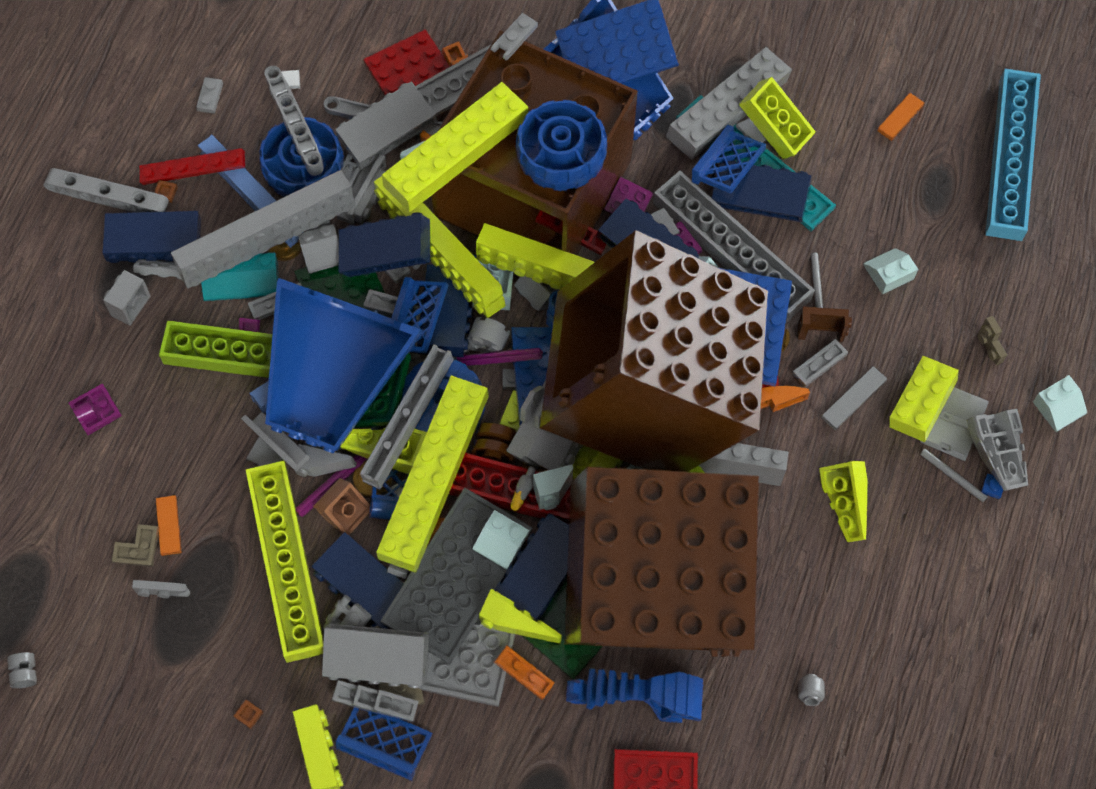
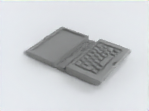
[920,387,989,461]

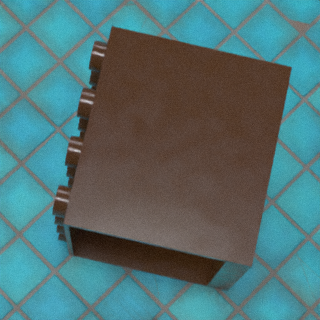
[432,30,638,256]
[540,230,768,472]
[564,467,759,657]

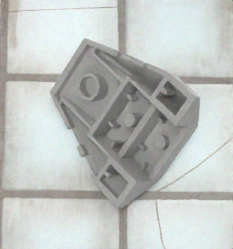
[967,409,1028,491]

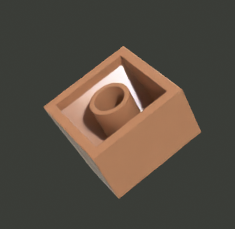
[313,478,370,535]

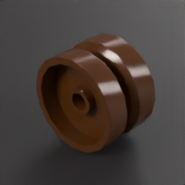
[472,423,517,464]

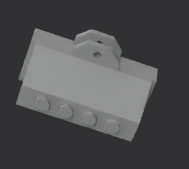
[507,380,584,470]

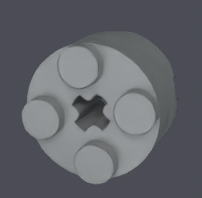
[467,317,510,353]

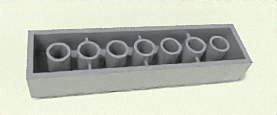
[666,47,792,160]

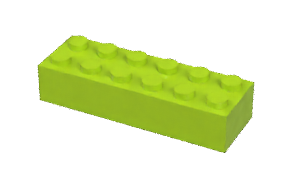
[159,321,273,378]

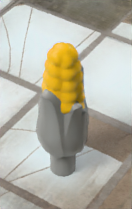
[511,467,536,511]

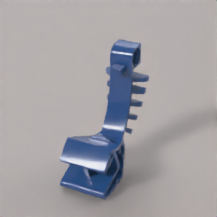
[566,668,703,723]

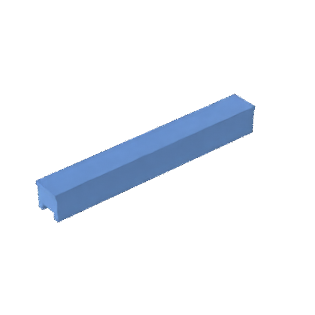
[198,135,304,247]

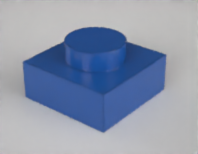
[981,473,1003,499]

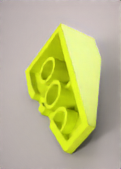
[341,428,427,474]
[819,461,868,542]
[479,589,562,644]

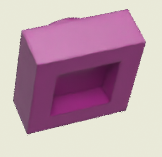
[238,318,260,332]

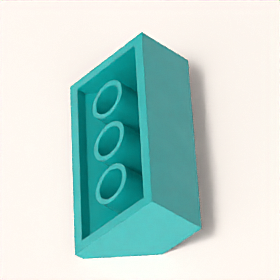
[201,252,279,301]

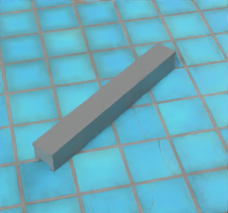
[360,345,454,489]

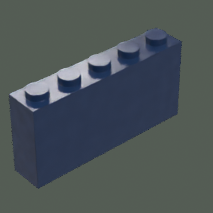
[712,160,811,223]
[596,198,700,258]
[103,211,201,263]
[339,212,430,277]
[417,265,472,357]
[494,513,569,622]
[311,532,404,629]

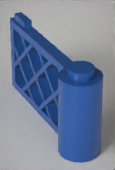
[369,470,409,520]

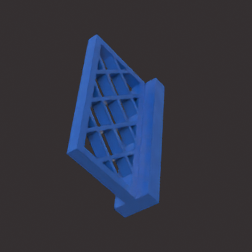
[692,125,766,193]
[392,277,449,353]
[336,707,432,781]

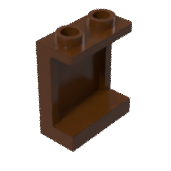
[798,307,852,342]

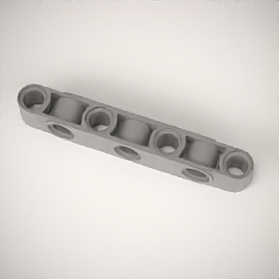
[264,66,324,176]
[43,168,169,213]

